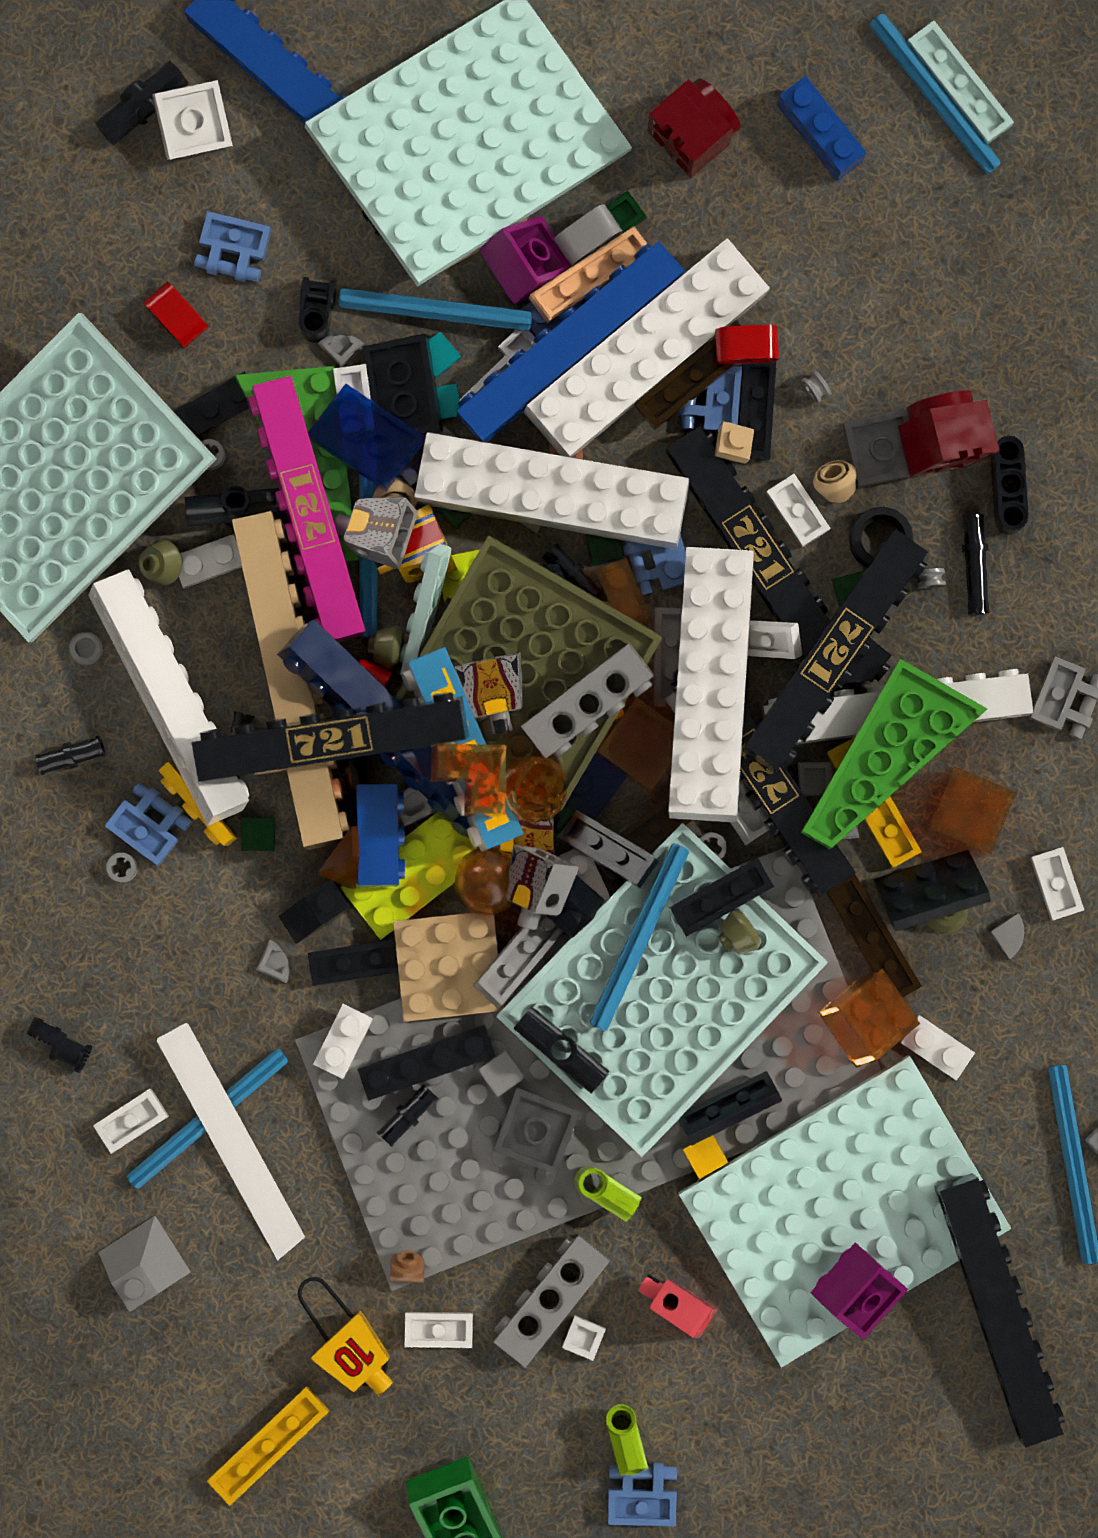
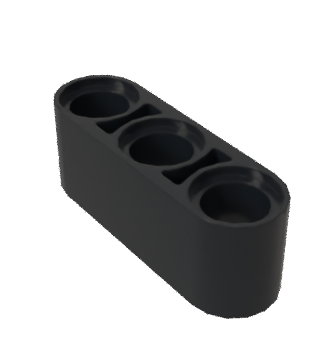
[991,435,1029,535]

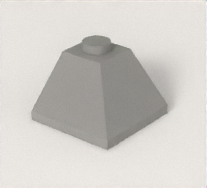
[98,1216,191,1312]

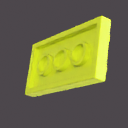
[340,812,486,940]

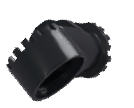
[27,1017,93,1073]

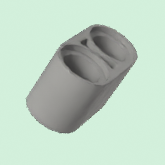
[554,204,623,267]

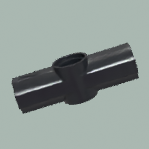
[94,60,188,145]
[184,486,287,528]
[513,1006,610,1094]

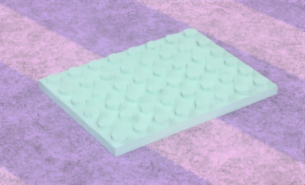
[305,0,632,287]
[0,313,217,642]
[496,823,828,1157]
[678,1055,1011,1368]

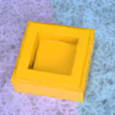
[682,1135,729,1179]

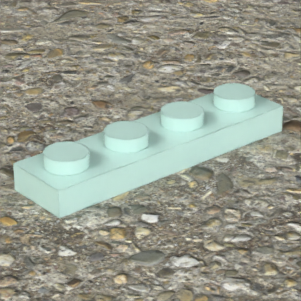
[907,21,1014,144]
[399,544,452,675]

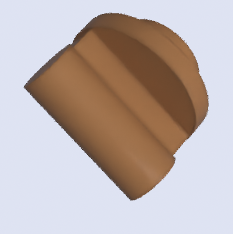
[390,1251,424,1283]

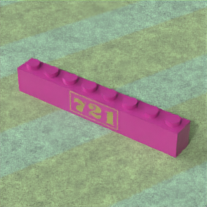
[247,376,365,642]

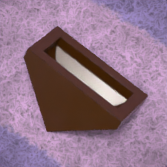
[318,827,360,889]

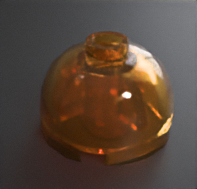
[501,755,567,824]
[454,848,513,916]

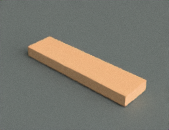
[529,226,647,324]

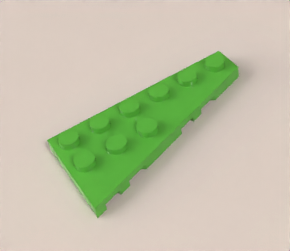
[235,366,358,563]
[801,659,988,849]

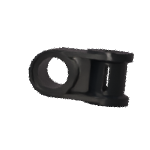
[299,277,337,343]

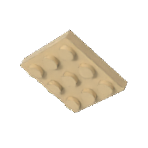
[393,911,504,1022]

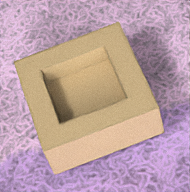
[714,421,754,464]

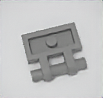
[1029,656,1098,740]

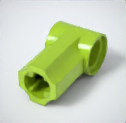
[574,1166,642,1222]
[606,1404,648,1477]

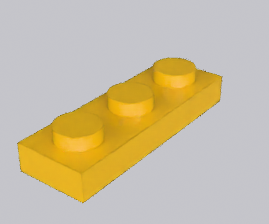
[158,762,238,846]

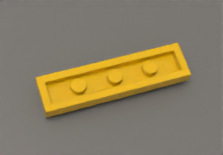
[826,736,922,869]
[207,1386,330,1506]

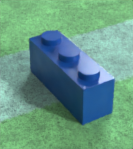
[777,75,866,181]
[356,784,405,888]

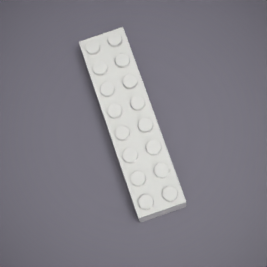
[524,238,770,458]
[414,432,689,550]
[669,547,754,822]

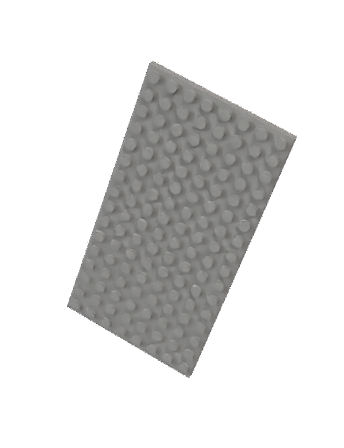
[295,848,881,1291]

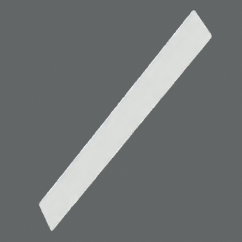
[157,1023,305,1261]

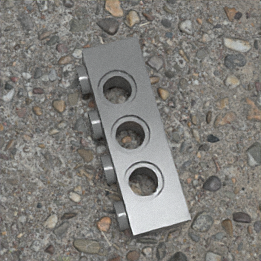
[521,642,654,759]
[493,1234,610,1368]

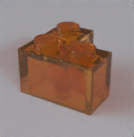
[595,558,652,626]
[431,743,506,817]

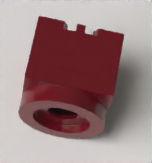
[647,78,741,178]
[898,390,999,477]

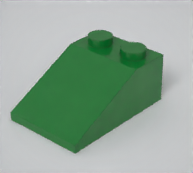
[406,1456,503,1538]

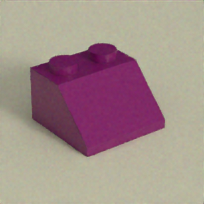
[479,216,571,304]
[810,1242,908,1340]

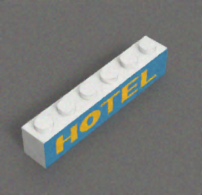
[402,647,524,852]

